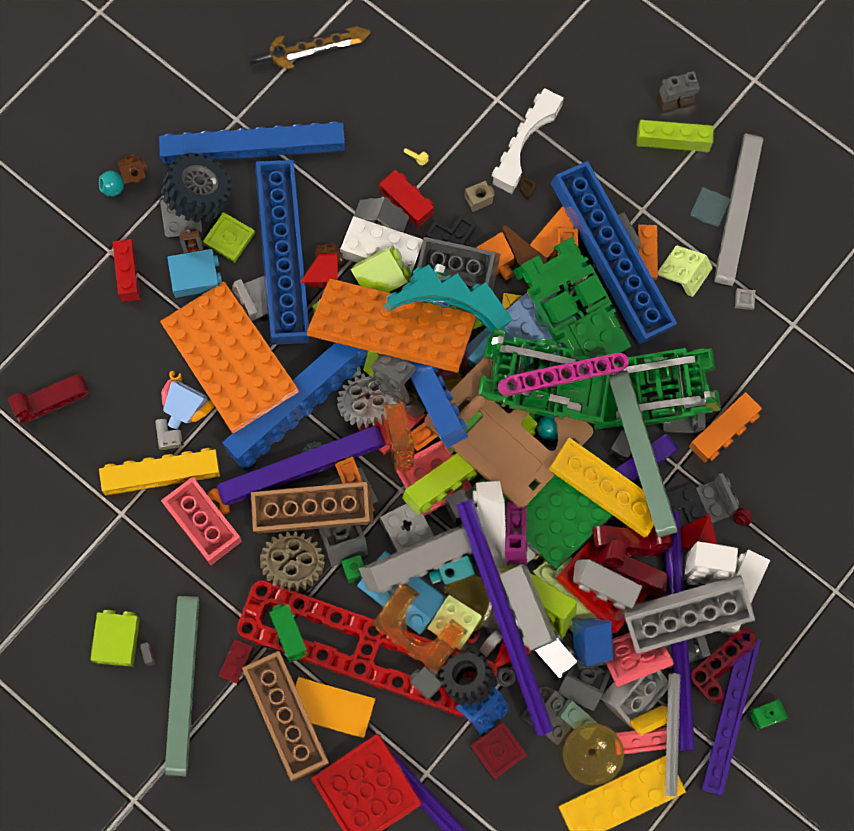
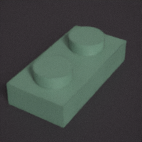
[557,699,598,740]

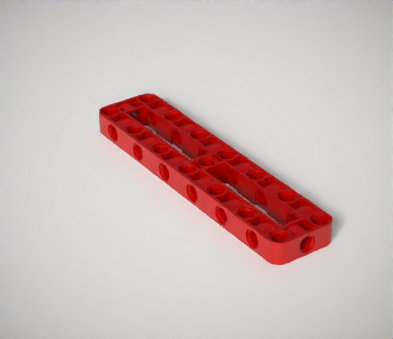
[237,581,497,720]

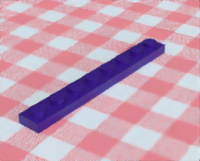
[701,636,761,796]

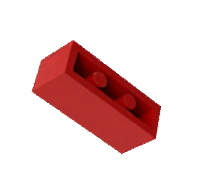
[379,170,434,228]
[113,239,140,302]

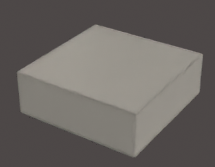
[735,288,756,310]

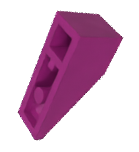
[505,502,527,565]

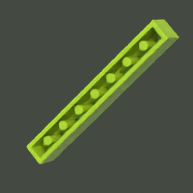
[402,415,537,515]

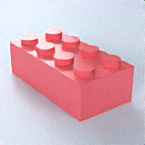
[161,477,242,565]

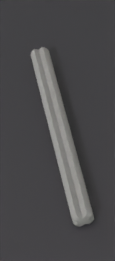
[665,673,680,797]

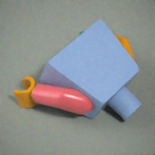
[161,371,215,430]

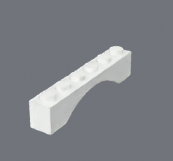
[492,88,564,194]

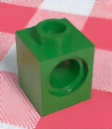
[341,555,364,584]

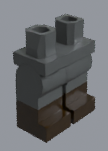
[657,71,700,113]

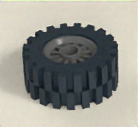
[161,153,232,223]

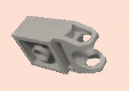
[379,504,434,552]

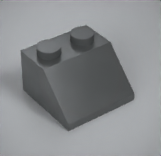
[319,525,369,567]
[558,656,610,711]

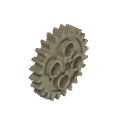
[260,532,324,592]

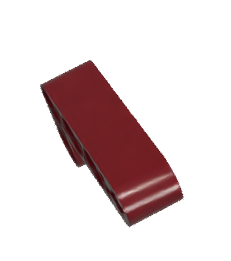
[8,374,89,423]
[593,526,673,557]
[597,540,669,597]
[691,628,757,704]

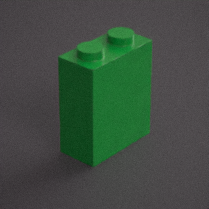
[269,604,308,663]

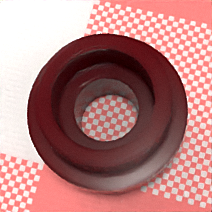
[733,508,752,526]

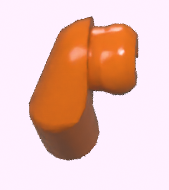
[207,488,230,514]

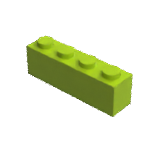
[637,120,714,152]

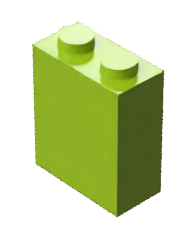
[351,245,411,292]
[90,610,140,667]

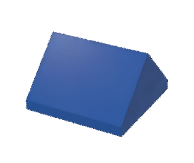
[572,618,614,666]

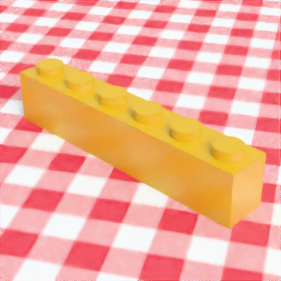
[99,448,221,495]

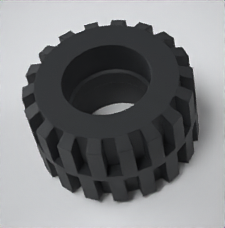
[440,650,495,707]

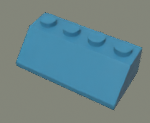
[357,551,446,634]

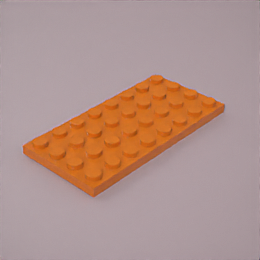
[307,279,476,373]
[160,281,299,434]

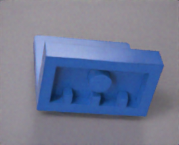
[456,687,509,736]

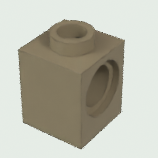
[465,181,495,212]

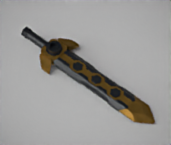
[248,26,371,69]

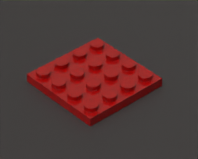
[556,536,648,634]
[311,733,423,831]

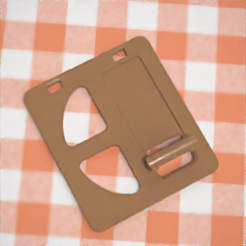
[425,358,593,508]

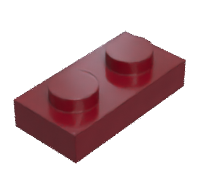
[219,639,253,685]

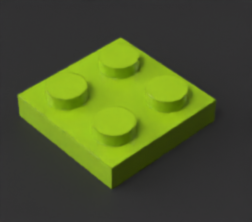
[203,212,255,262]

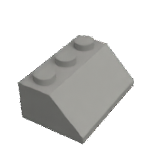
[573,560,642,610]
[600,670,668,730]

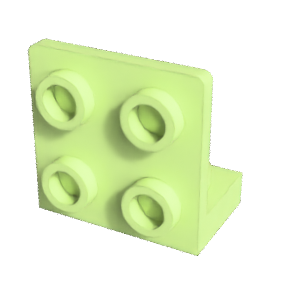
[658,246,713,297]
[427,595,482,652]

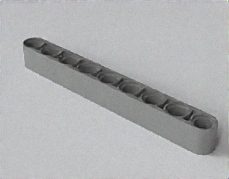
[714,133,763,286]

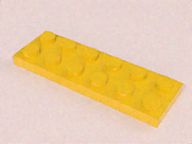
[548,437,654,538]
[559,756,686,831]

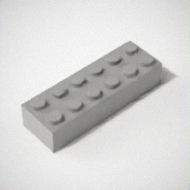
[359,524,473,593]
[624,575,755,654]

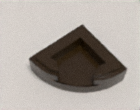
[519,175,538,200]

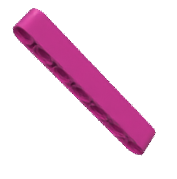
[498,353,628,396]

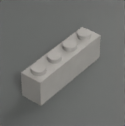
[500,565,557,650]

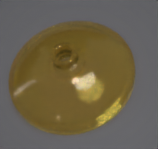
[442,575,493,632]
[563,723,624,785]

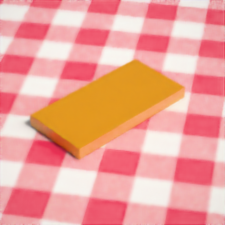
[295,677,375,738]

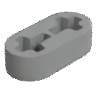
[479,630,503,657]

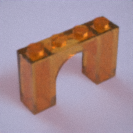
[384,402,414,472]
[372,583,468,673]

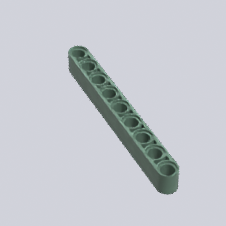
[609,370,678,538]
[165,596,199,776]

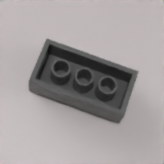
[417,237,501,291]

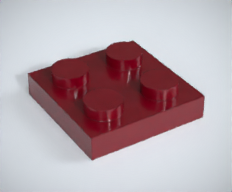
[470,722,527,780]

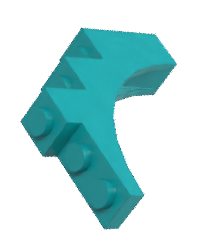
[384,265,513,333]

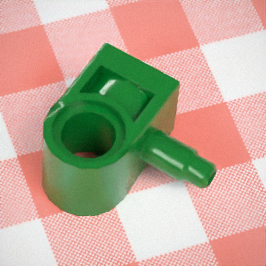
[749,699,788,730]

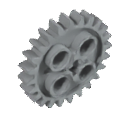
[337,374,400,428]

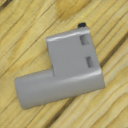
[155,419,184,450]

